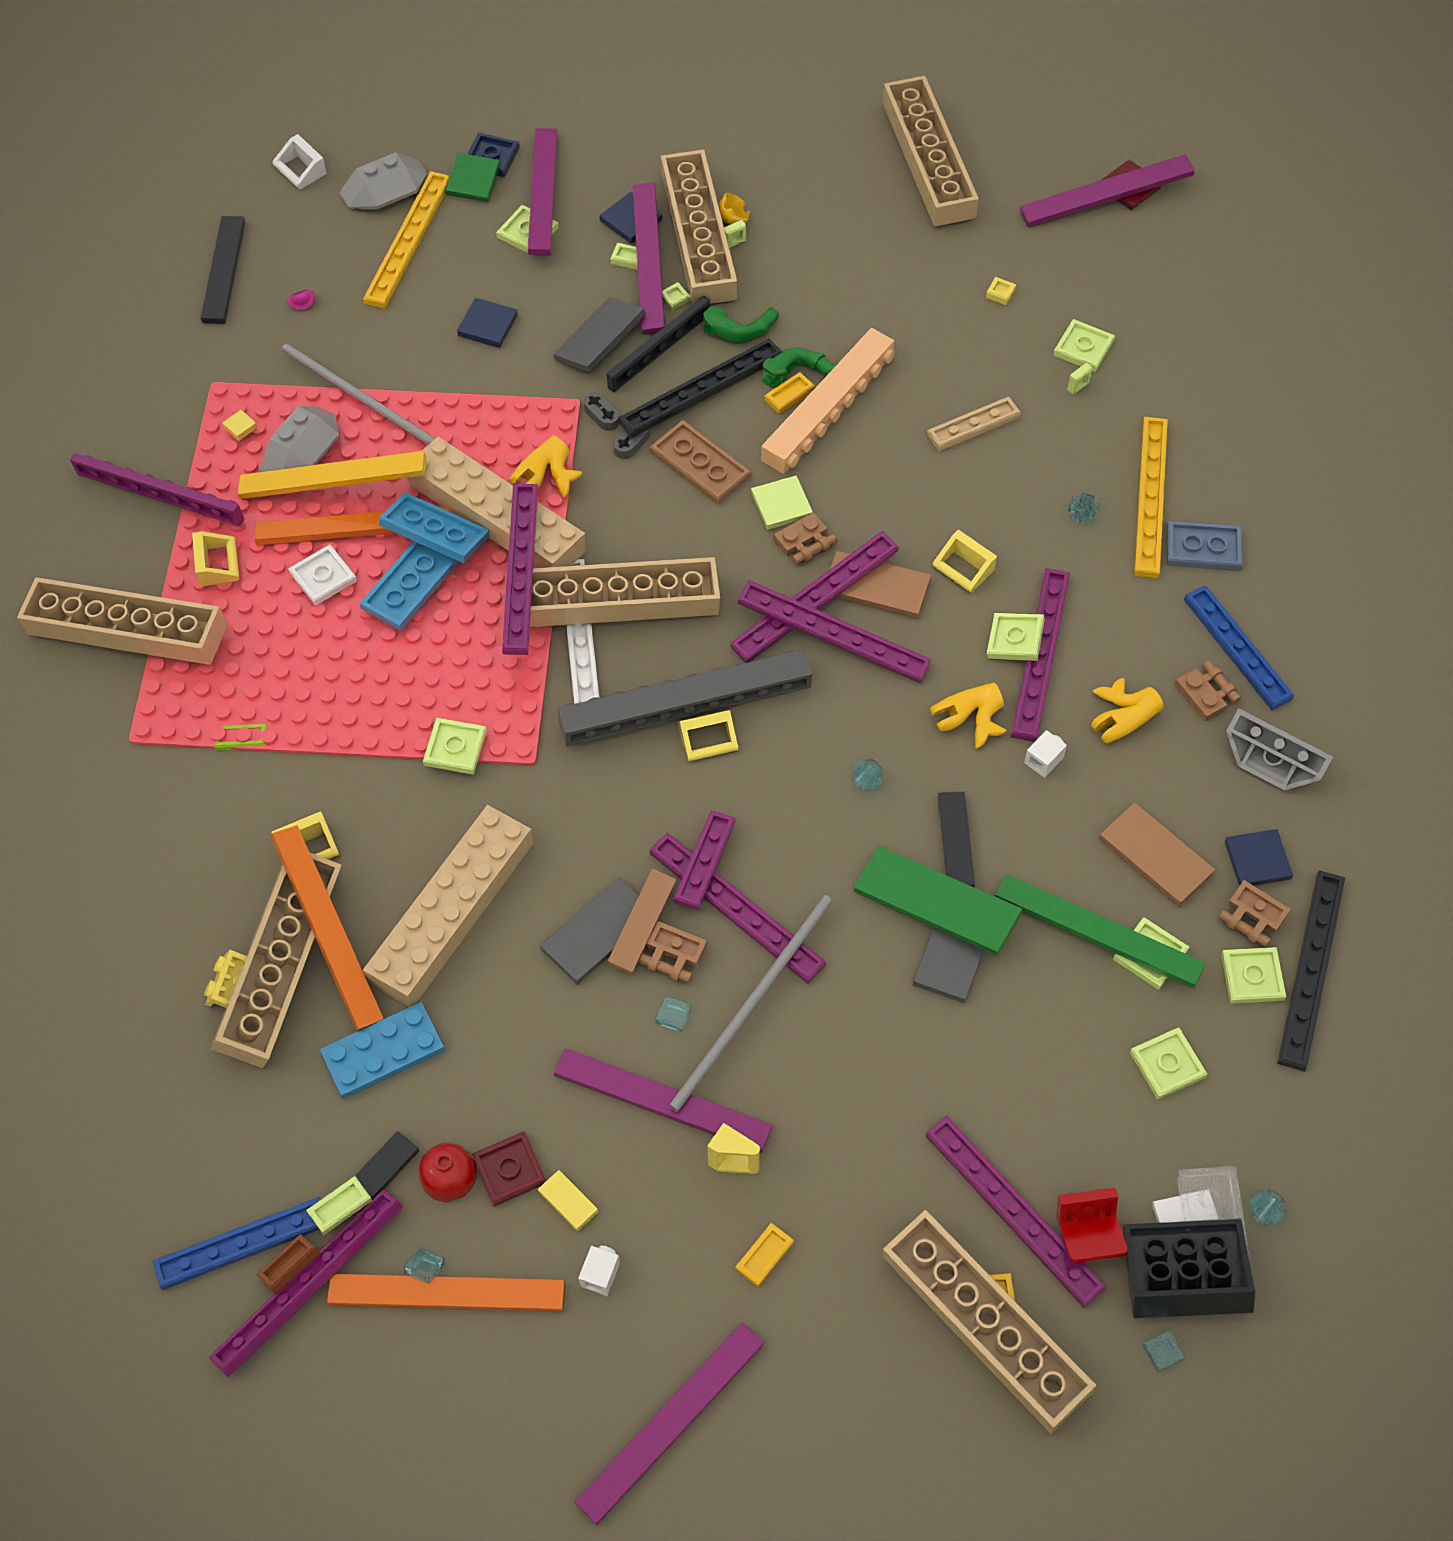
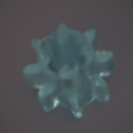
[1068,492,1100,523]
[852,758,884,790]
[1249,1189,1287,1225]

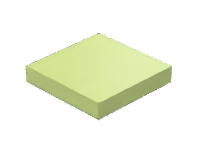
[496,205,559,256]
[1053,319,1115,372]
[751,476,813,530]
[987,613,1045,661]
[423,718,487,775]
[1113,917,1189,990]
[1221,947,1286,1004]
[1129,1027,1207,1100]

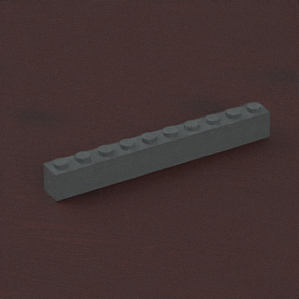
[558,650,812,747]

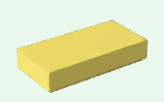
[538,1170,598,1232]

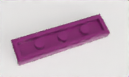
[674,810,736,911]

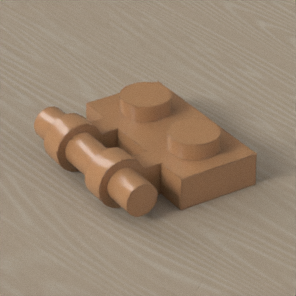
[773,512,837,565]
[1175,660,1241,721]
[1219,880,1291,947]
[639,921,707,983]

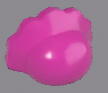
[286,289,315,310]

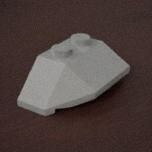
[339,152,428,210]
[260,405,340,472]
[1226,708,1333,791]

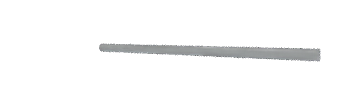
[282,343,435,445]
[669,895,833,1112]

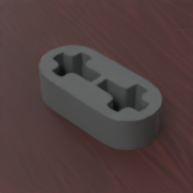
[584,392,619,431]
[613,429,649,459]

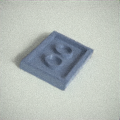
[1167,521,1243,571]

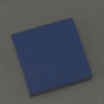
[468,132,520,178]
[599,192,662,243]
[457,298,518,348]
[1225,829,1293,886]

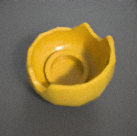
[718,193,750,226]

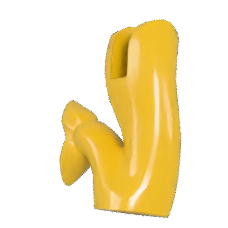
[508,435,582,498]
[1091,678,1164,744]
[930,682,1006,749]

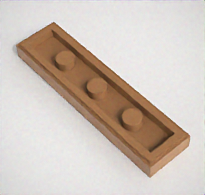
[607,868,676,975]

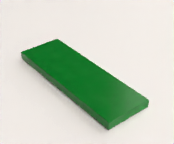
[853,846,1022,956]

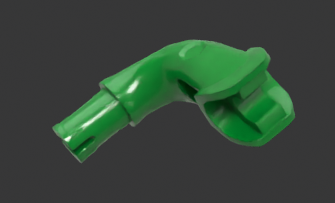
[703,306,779,343]
[762,348,836,388]

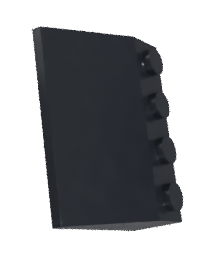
[1123,1219,1255,1318]

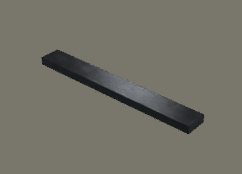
[619,338,782,438]
[1277,870,1345,1072]

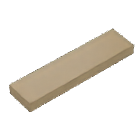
[927,396,1021,452]

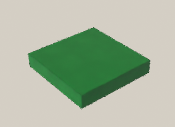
[445,152,500,202]

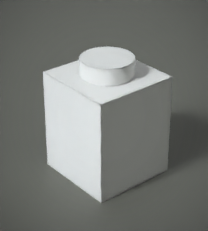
[1024,730,1067,778]
[578,1246,620,1296]

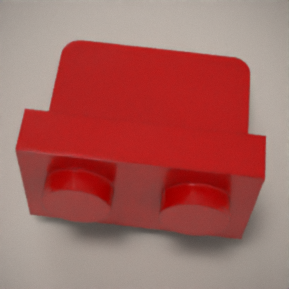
[1056,1188,1128,1263]

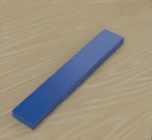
[1184,585,1294,710]
[152,1197,321,1290]

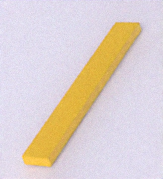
[363,171,450,309]
[1134,417,1168,578]
[238,451,426,499]

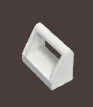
[272,134,327,189]

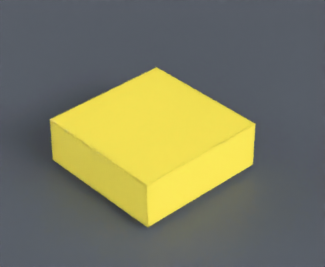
[986,277,1016,305]
[223,410,257,441]

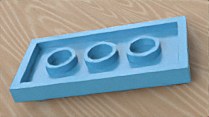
[379,492,489,564]
[359,541,459,631]
[320,1002,445,1099]

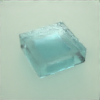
[655,996,691,1032]
[403,1248,445,1284]
[1143,1331,1185,1373]

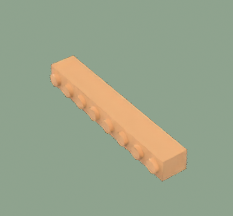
[761,328,895,474]

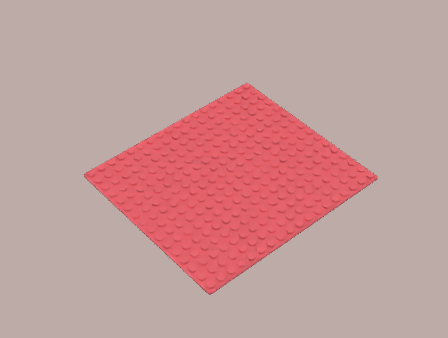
[129,382,580,766]

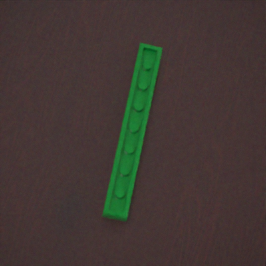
[995,874,1206,989]

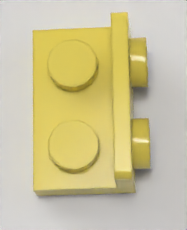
[204,950,246,1008]

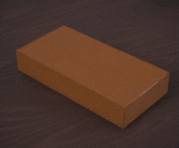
[257,1234,320,1295]

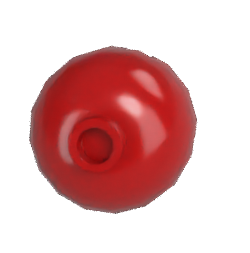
[419,1142,477,1202]

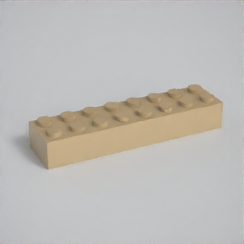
[882,76,979,227]
[661,150,737,304]
[407,437,586,568]
[530,557,720,627]
[17,577,228,665]
[363,805,534,1007]
[210,853,341,1068]
[883,1210,1096,1434]

